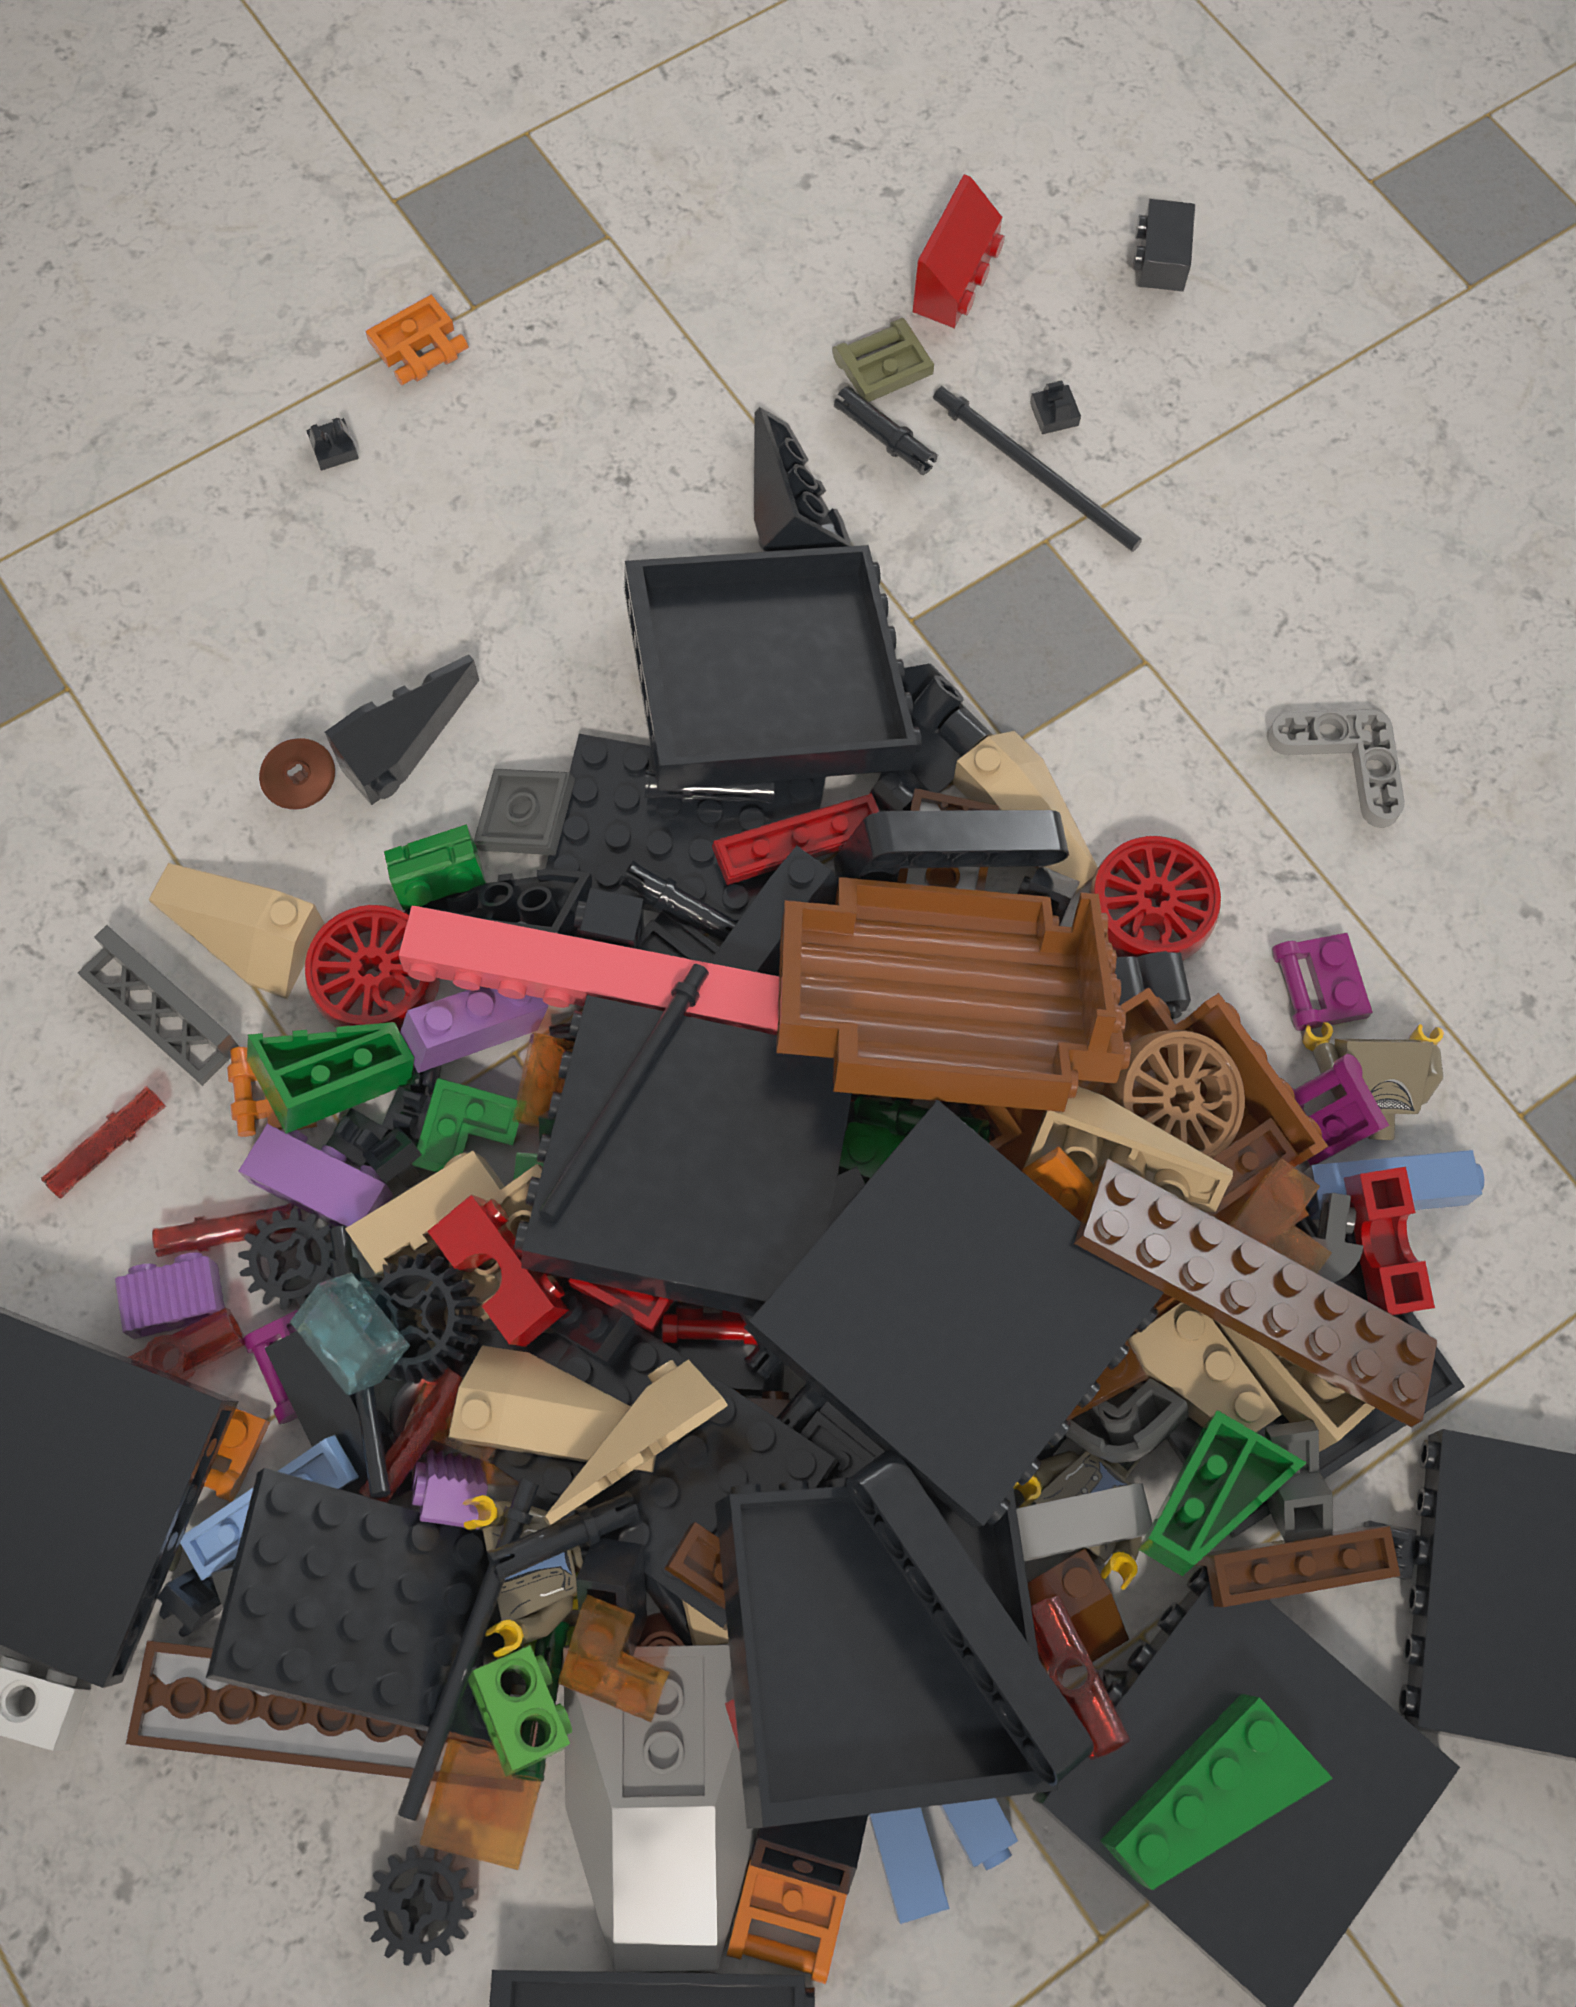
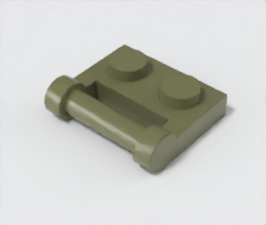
[832,317,934,402]

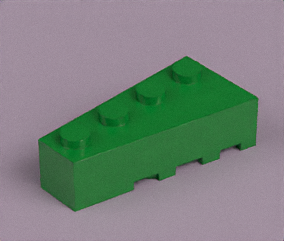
[1100,1694,1333,1890]

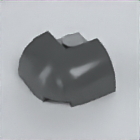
[1065,1378,1189,1463]

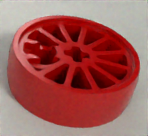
[1089,836,1221,961]
[305,905,440,1031]

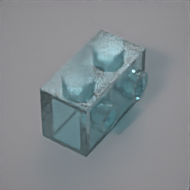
[290,1273,410,1395]

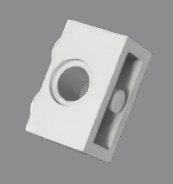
[0,1656,91,1751]

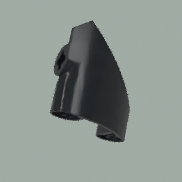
[869,663,993,811]

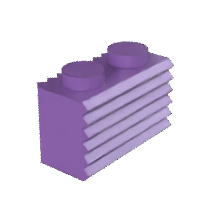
[115,1252,226,1339]
[411,1449,488,1529]

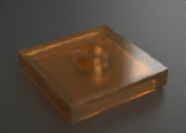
[419,1739,547,1870]

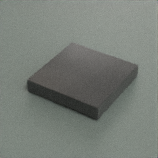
[474,769,575,855]

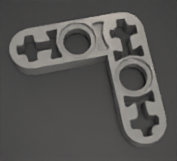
[1267,709,1405,828]

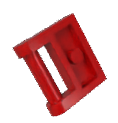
[663,1305,758,1345]

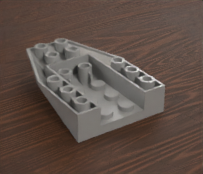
[563,1645,759,1972]

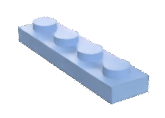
[180,1435,359,1581]

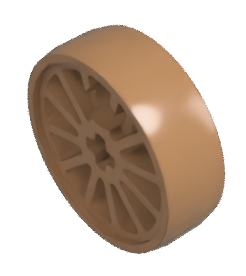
[1103,1030,1245,1158]

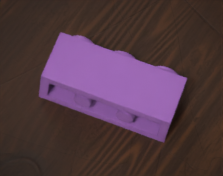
[400,986,549,1073]
[238,1124,393,1227]

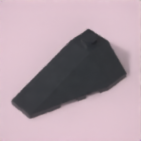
[754,407,852,552]
[325,655,479,805]
[709,845,839,977]
[404,868,592,937]

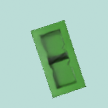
[468,1645,572,1777]

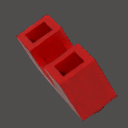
[1343,1166,1435,1315]
[428,1194,569,1347]

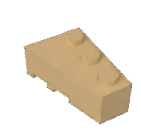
[345,1151,505,1277]
[1128,1302,1282,1432]

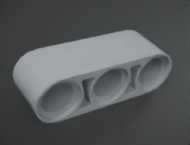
[1016,1483,1152,1561]

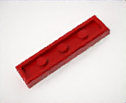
[712,793,880,885]

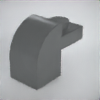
[1277,1193,1363,1283]
[1265,1420,1333,1542]

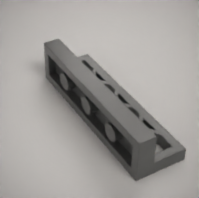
[78,925,239,1086]

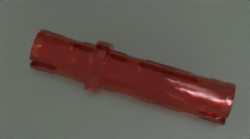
[41,1085,167,1199]
[152,1203,297,1257]
[359,1368,463,1503]

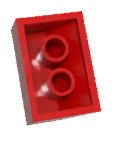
[912,174,1005,328]

